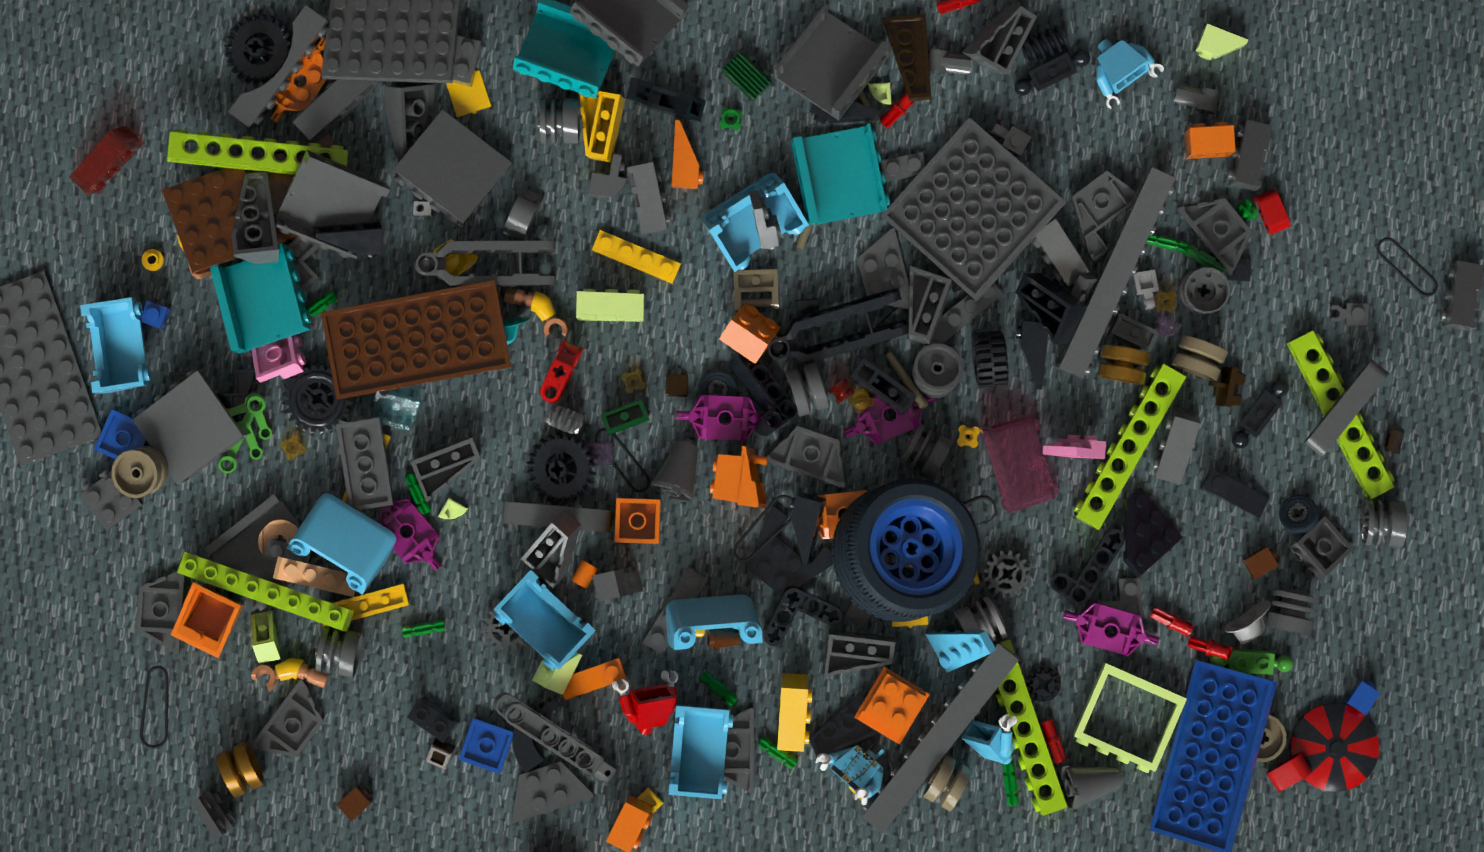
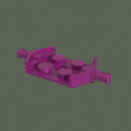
[843,385,936,445]
[675,394,769,441]
[377,499,442,571]
[1063,599,1159,656]

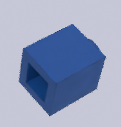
[141,301,172,330]
[1344,679,1380,715]

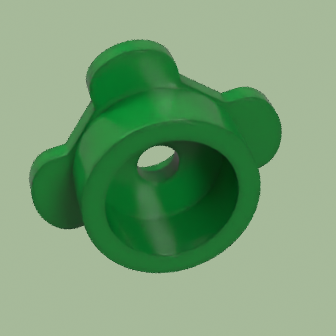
[719,107,742,131]
[1238,199,1257,223]

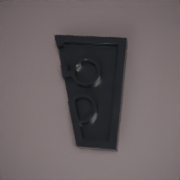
[809,693,878,757]

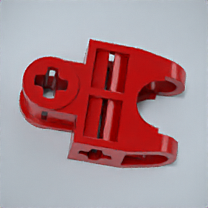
[540,338,584,404]

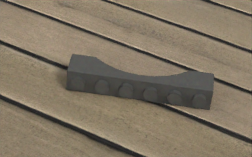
[228,5,329,130]

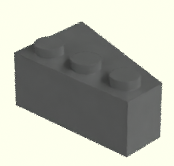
[909,266,952,346]
[410,435,481,502]
[521,509,581,588]
[824,629,895,678]

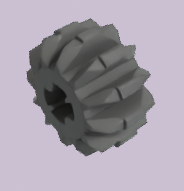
[546,404,584,434]

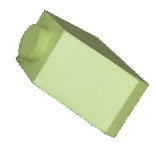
[1195,24,1248,60]
[251,610,280,664]
[532,652,582,695]

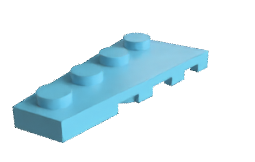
[925,630,996,673]

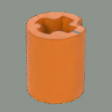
[571,560,598,589]

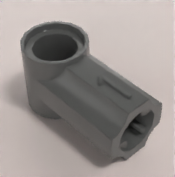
[929,49,971,75]
[1173,84,1220,114]

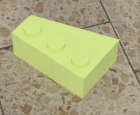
[576,289,645,322]

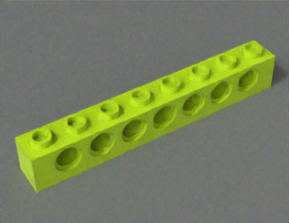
[167,129,348,175]
[1287,331,1395,499]
[1073,364,1186,530]
[177,552,354,632]
[983,639,1067,816]

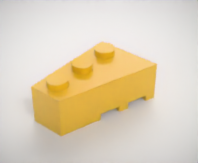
[579,91,625,163]
[777,673,812,752]

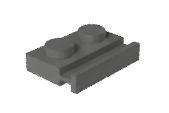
[260,538,313,573]

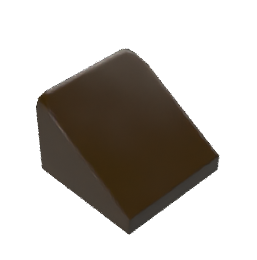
[665,374,688,397]
[1384,429,1404,454]
[425,738,456,770]

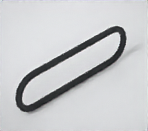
[1376,238,1438,297]
[595,428,650,493]

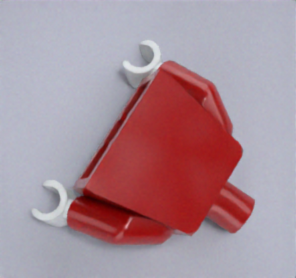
[612,670,678,735]

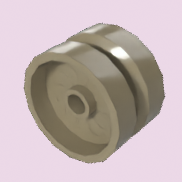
[1172,335,1228,382]
[111,446,168,498]
[1256,715,1287,762]
[923,754,973,812]

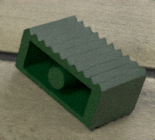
[722,51,772,103]
[601,399,650,435]

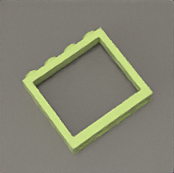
[1073,663,1187,773]

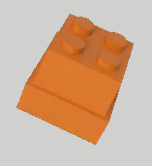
[710,446,768,509]
[171,582,244,658]
[854,666,930,745]

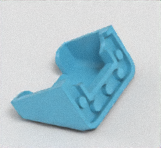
[702,173,809,272]
[80,297,152,394]
[287,493,396,594]
[494,570,596,671]
[665,594,763,650]
[668,704,733,799]

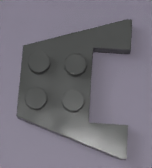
[1070,170,1136,262]

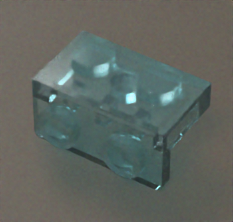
[369,391,421,431]

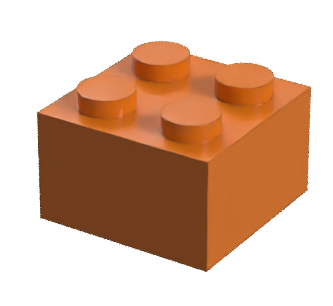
[1184,122,1235,159]
[719,303,781,364]
[615,498,661,544]
[606,794,654,852]

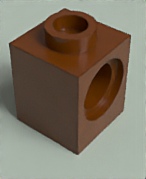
[1242,547,1279,579]
[337,786,373,821]

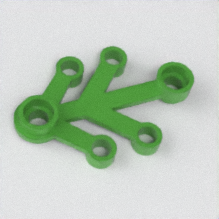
[218,393,272,473]

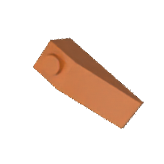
[672,120,703,189]
[563,657,627,700]

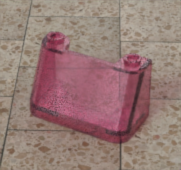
[980,415,1059,514]

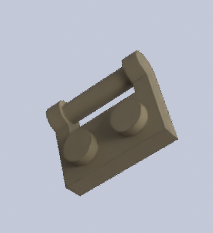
[733,269,779,310]

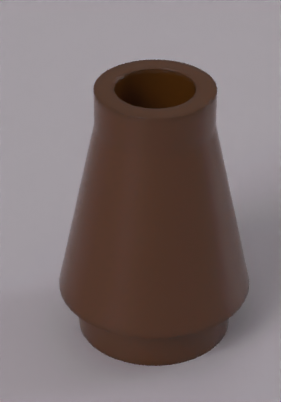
[707,629,740,649]

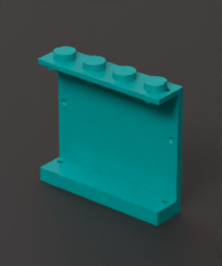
[513,0,616,99]
[791,123,890,226]
[210,243,312,354]

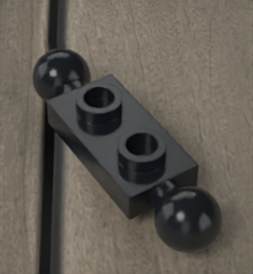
[1014,49,1090,96]
[1232,379,1289,449]

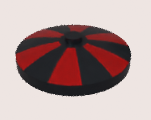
[1290,703,1379,792]

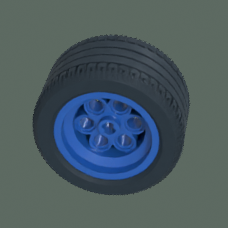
[831,478,981,622]

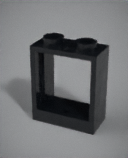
[406,697,460,743]

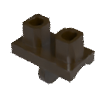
[1208,367,1246,407]

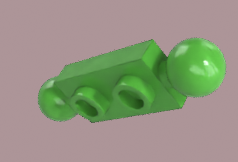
[1210,649,1293,675]

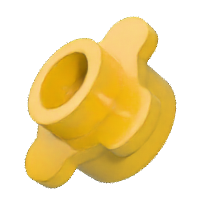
[957,425,980,448]

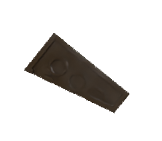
[882,14,932,101]

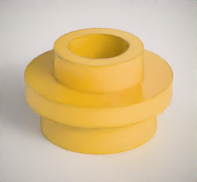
[142,249,164,271]

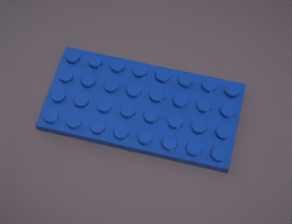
[1150,660,1277,852]

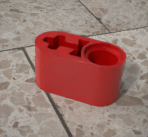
[1254,189,1291,235]
[1266,753,1313,792]

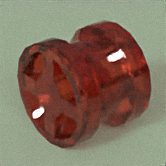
[828,378,855,405]

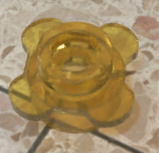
[1155,291,1177,313]
[621,369,646,394]
[848,389,874,413]
[280,435,306,461]

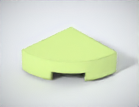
[868,82,892,105]
[438,498,468,519]

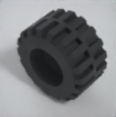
[972,330,1009,388]

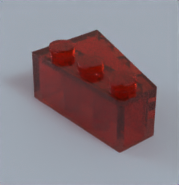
[69,126,144,195]

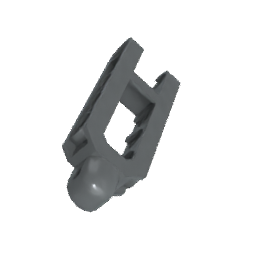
[414,241,556,287]
[493,692,618,782]

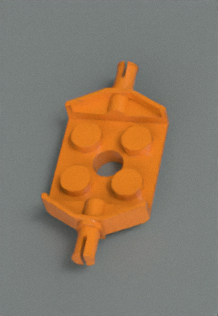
[270,38,327,123]
[818,490,867,539]

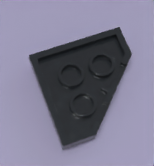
[1123,487,1183,578]

